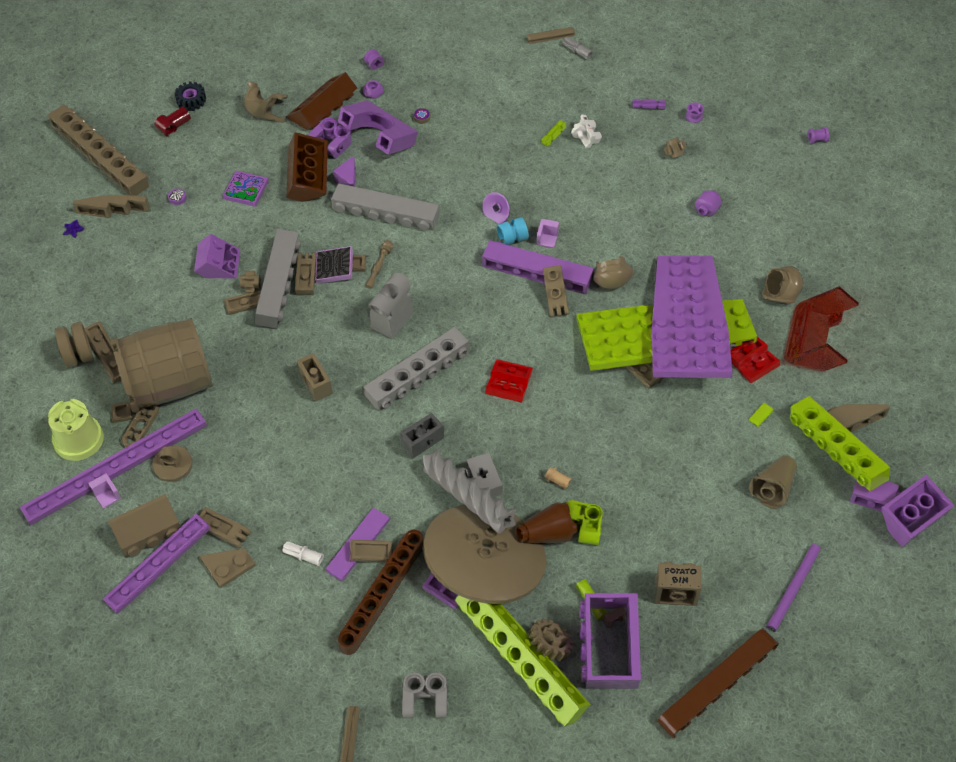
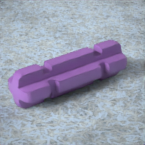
[632,99,666,109]

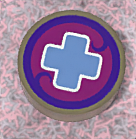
[413,108,430,124]

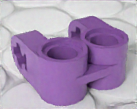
[308,117,352,158]

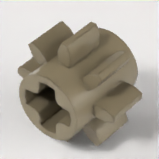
[664,137,686,158]
[240,271,261,293]

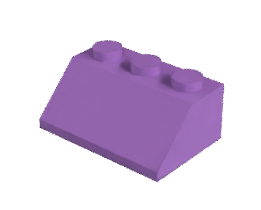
[881,474,954,547]

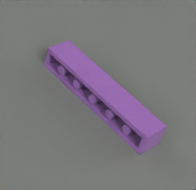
[482,240,594,295]

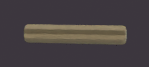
[527,27,575,44]
[340,706,360,762]

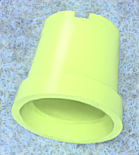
[48,399,104,461]

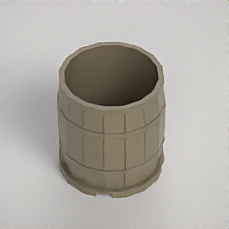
[110,318,213,413]

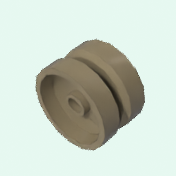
[55,321,94,368]

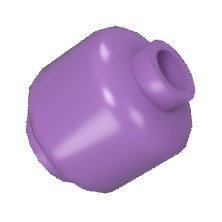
[695,190,722,216]

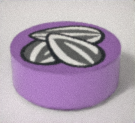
[168,188,186,205]

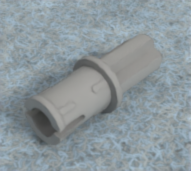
[563,37,593,60]

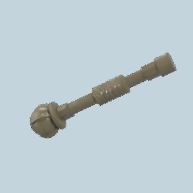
[365,240,393,289]

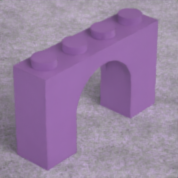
[338,100,418,155]

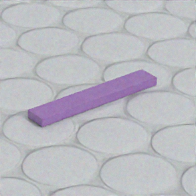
[103,513,211,614]

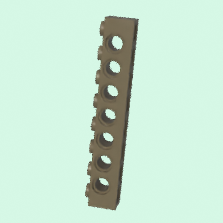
[48,104,149,196]

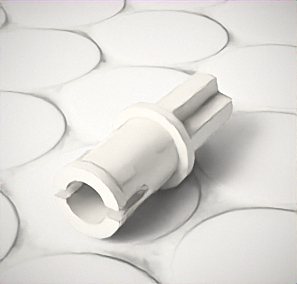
[283,542,324,566]

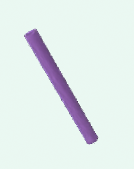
[766,544,821,632]

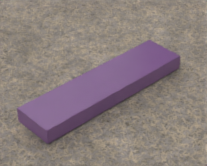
[325,508,390,582]

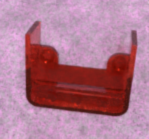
[784,286,859,372]

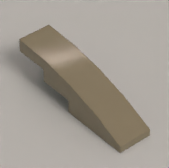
[73,195,150,218]

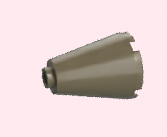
[749,456,797,509]

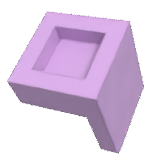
[536,219,559,248]
[88,473,121,508]

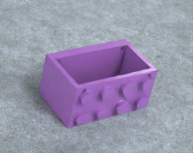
[579,593,641,689]

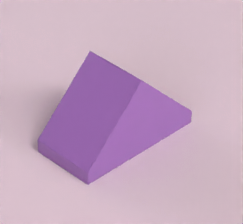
[333,157,356,187]

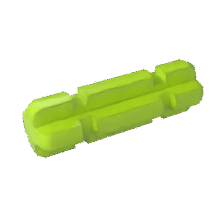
[541,120,566,146]

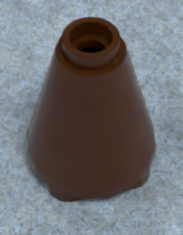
[516,502,577,543]

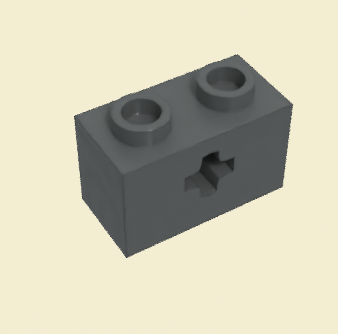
[400,413,444,458]

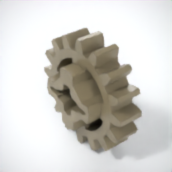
[528,618,574,661]

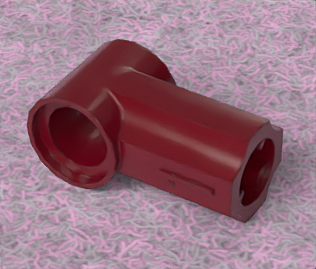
[154,107,191,137]

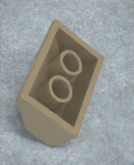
[108,494,181,558]

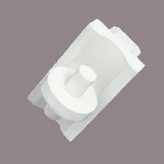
[571,115,602,149]

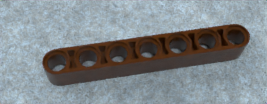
[338,529,423,655]
[657,628,779,738]

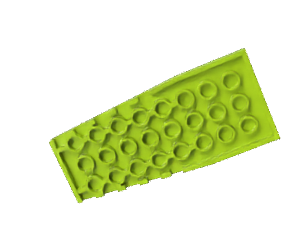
[576,299,757,371]

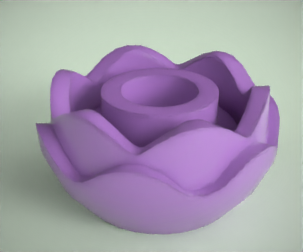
[363,80,384,98]

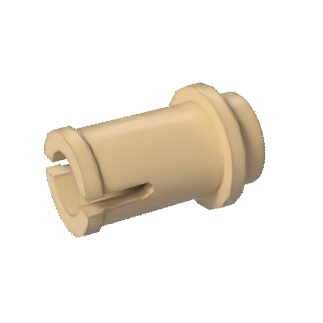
[545,467,572,490]

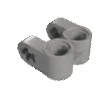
[402,673,447,718]

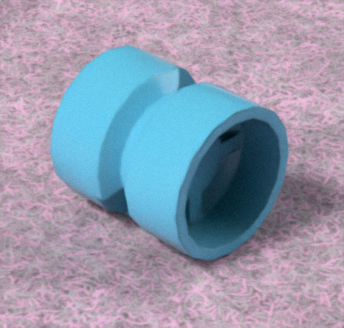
[497,217,529,245]

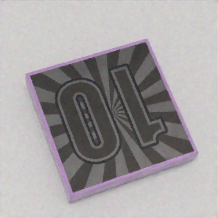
[315,246,353,283]

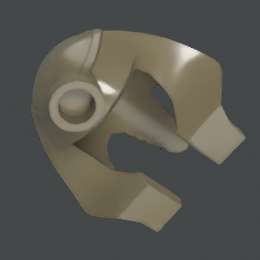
[244,81,288,123]

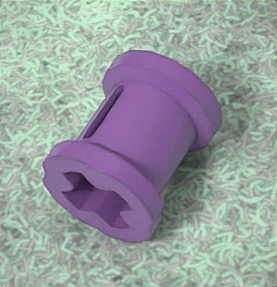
[808,127,829,144]

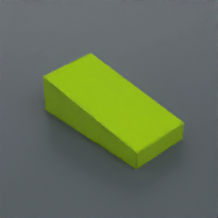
[749,403,774,427]

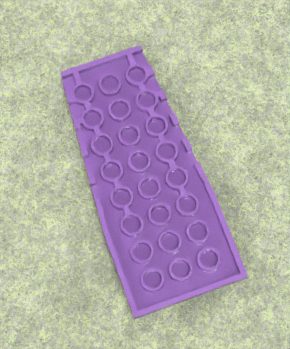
[651,255,732,378]

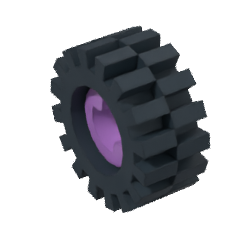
[174,81,206,111]

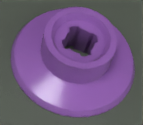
[483,192,510,224]

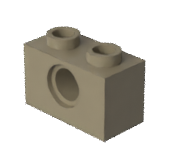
[297,353,333,401]

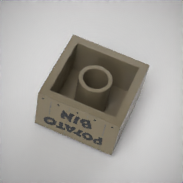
[655,562,702,606]

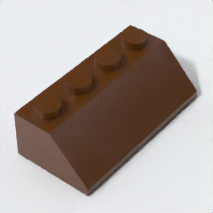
[286,72,357,130]
[286,132,328,202]

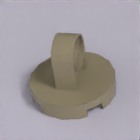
[152,446,193,482]

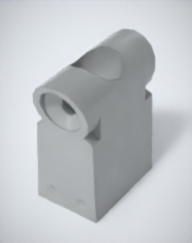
[368,273,413,339]

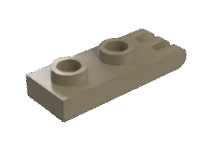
[295,253,317,295]
[543,265,569,317]
[199,507,251,548]

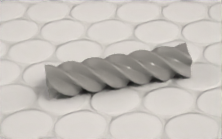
[423,448,516,534]

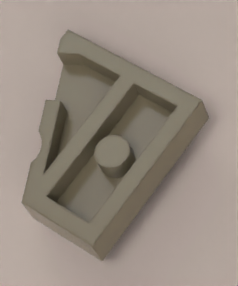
[200,548,256,588]

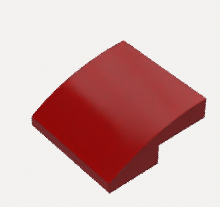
[730,336,780,383]
[485,359,533,403]

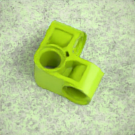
[566,500,603,546]

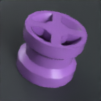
[364,49,384,70]
[686,102,704,123]

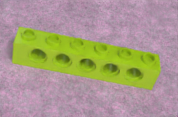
[790,396,890,492]

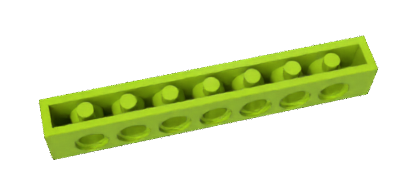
[455,595,591,726]

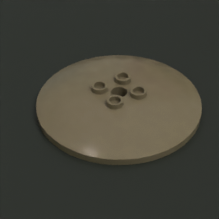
[423,505,546,604]

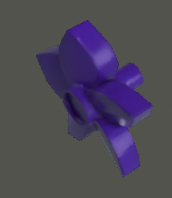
[63,220,84,238]

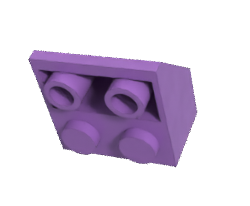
[194,234,240,278]

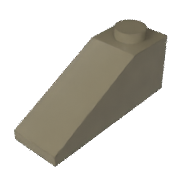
[827,404,890,432]

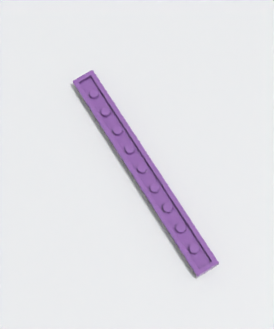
[20,408,207,526]

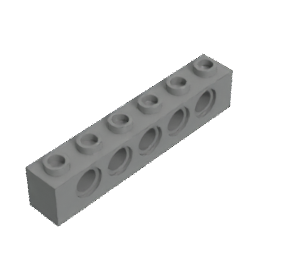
[363,327,469,411]

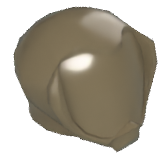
[592,256,634,289]
[762,266,803,304]

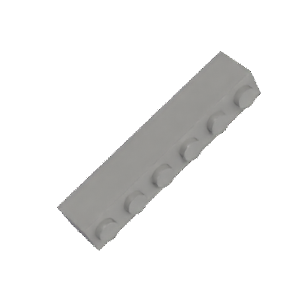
[331,183,440,231]
[255,229,301,329]

